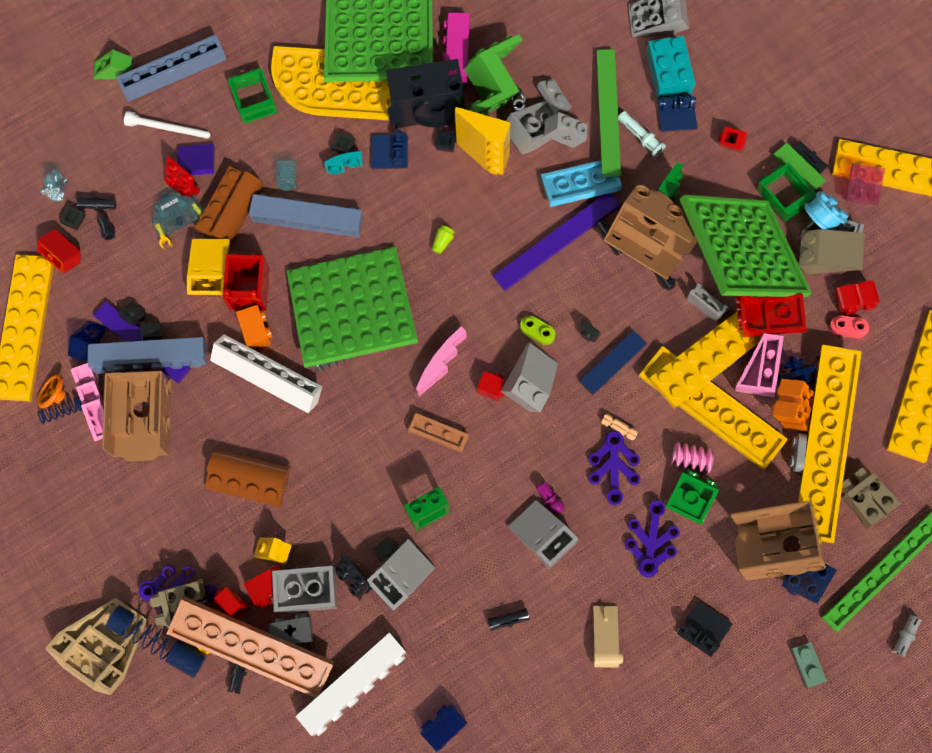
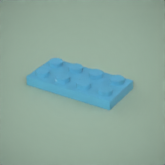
[541,160,622,207]

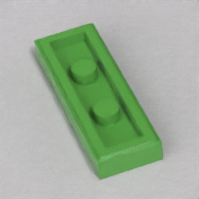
[773,143,826,192]

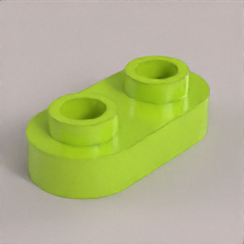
[520,316,555,345]

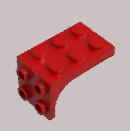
[736,293,807,338]

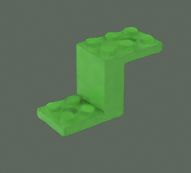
[464,34,523,115]

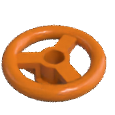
[37,374,66,409]

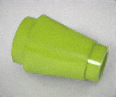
[431,225,455,254]

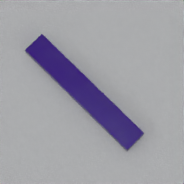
[93,301,191,384]

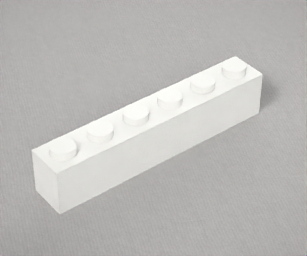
[210,334,322,413]
[295,633,406,736]

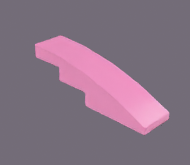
[416,326,467,396]
[71,363,104,441]

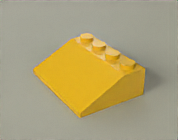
[455,107,511,175]

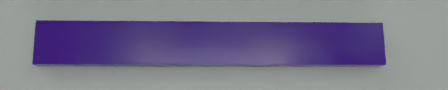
[493,193,621,292]

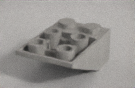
[628,0,689,37]
[508,500,579,570]
[366,539,435,611]

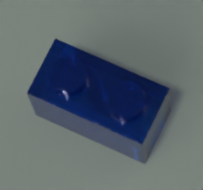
[420,704,468,753]

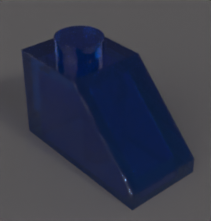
[68,321,106,362]

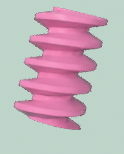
[671,442,714,473]

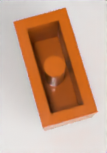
[236,305,272,350]

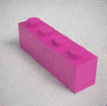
[443,13,470,86]

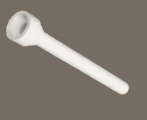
[124,111,211,138]

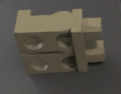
[842,467,901,529]
[150,579,209,628]

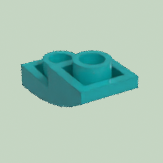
[325,151,363,175]

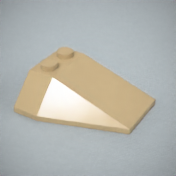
[45,598,148,695]

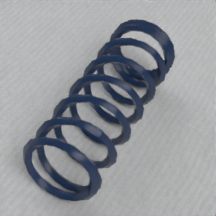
[38,397,83,424]

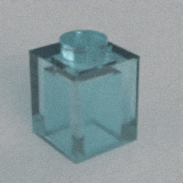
[276,161,298,190]

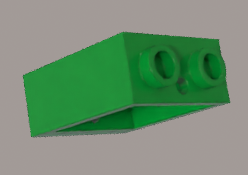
[227,68,278,124]
[756,162,816,222]
[404,487,450,531]

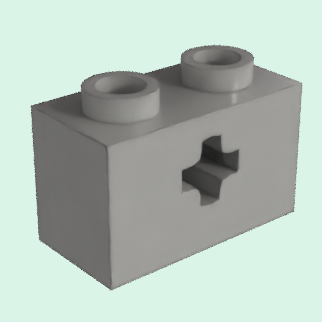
[544,112,588,148]

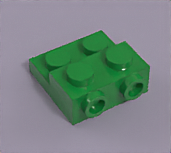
[657,162,684,204]
[666,469,719,525]

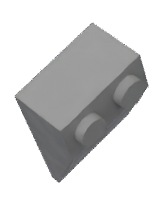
[506,100,554,155]
[501,343,558,412]
[272,566,338,612]

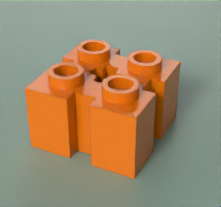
[772,379,815,432]

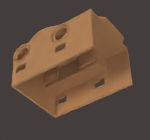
[603,185,697,279]
[102,371,171,462]
[731,500,826,581]

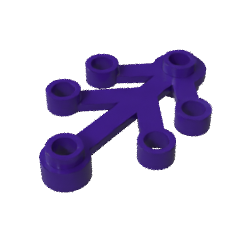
[589,431,640,506]
[625,501,680,578]
[139,565,218,613]

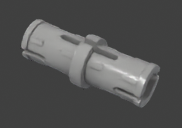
[892,615,922,657]

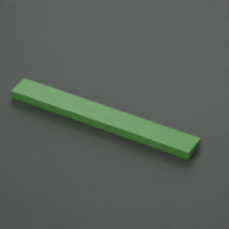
[597,49,621,177]
[821,511,932,633]

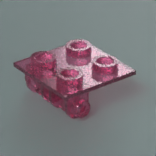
[844,163,885,206]

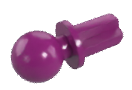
[536,481,565,514]

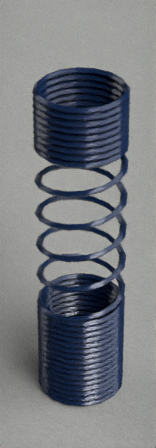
[105,605,207,678]

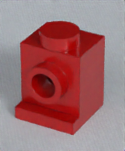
[718,126,748,153]

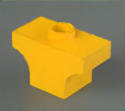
[253,538,292,564]

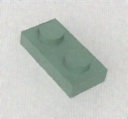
[791,642,827,688]

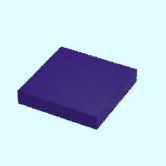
[177,144,215,175]

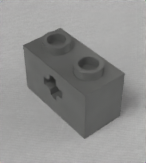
[268,614,314,646]

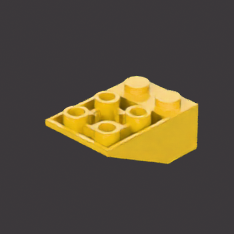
[187,239,230,295]

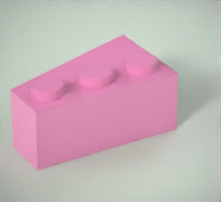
[735,333,784,397]

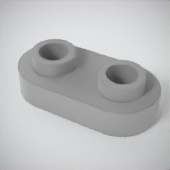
[790,433,807,473]

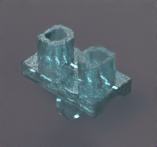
[40,170,68,202]

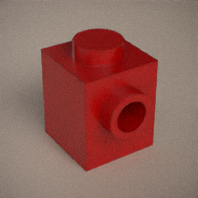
[477,371,506,402]

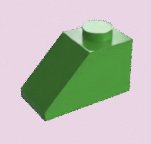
[93,50,132,79]

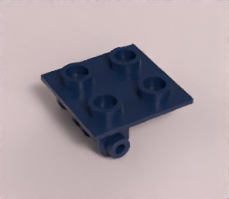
[657,95,698,132]
[371,130,408,169]
[781,564,837,604]

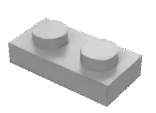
[537,79,572,114]

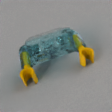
[152,192,204,249]

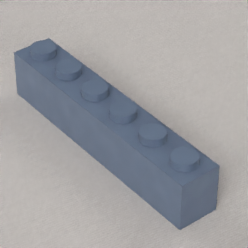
[116,34,227,102]
[249,194,364,238]
[88,337,207,374]

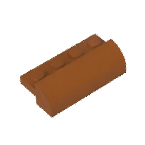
[195,166,263,247]
[205,449,291,507]

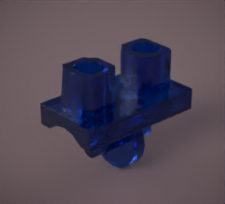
[777,356,816,384]

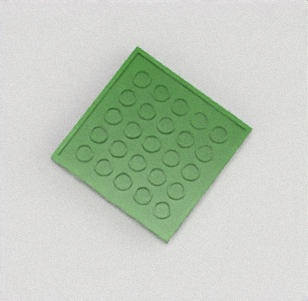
[324,0,433,82]
[679,195,812,297]
[287,246,418,368]

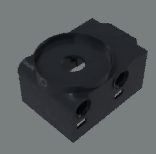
[386,59,466,129]

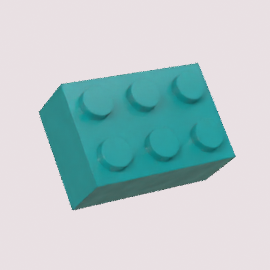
[646,35,695,98]

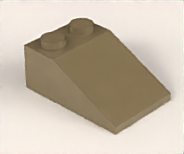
[799,229,865,275]

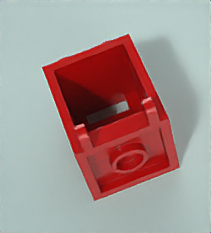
[222,253,270,311]

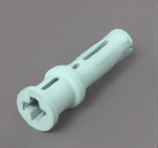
[618,111,666,157]

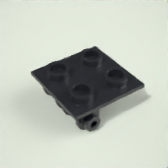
[336,554,372,601]
[677,601,733,657]

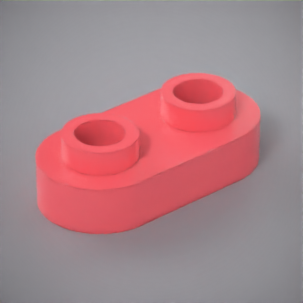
[829,316,869,338]

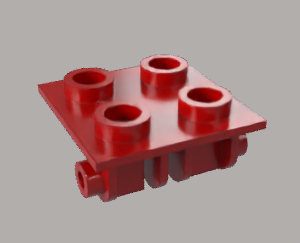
[164,156,200,203]

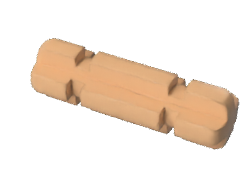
[601,414,638,440]

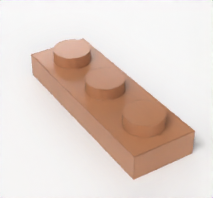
[408,413,469,454]

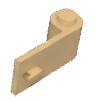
[593,606,623,668]

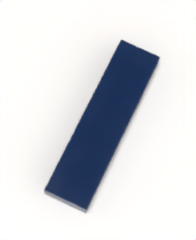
[579,330,647,396]

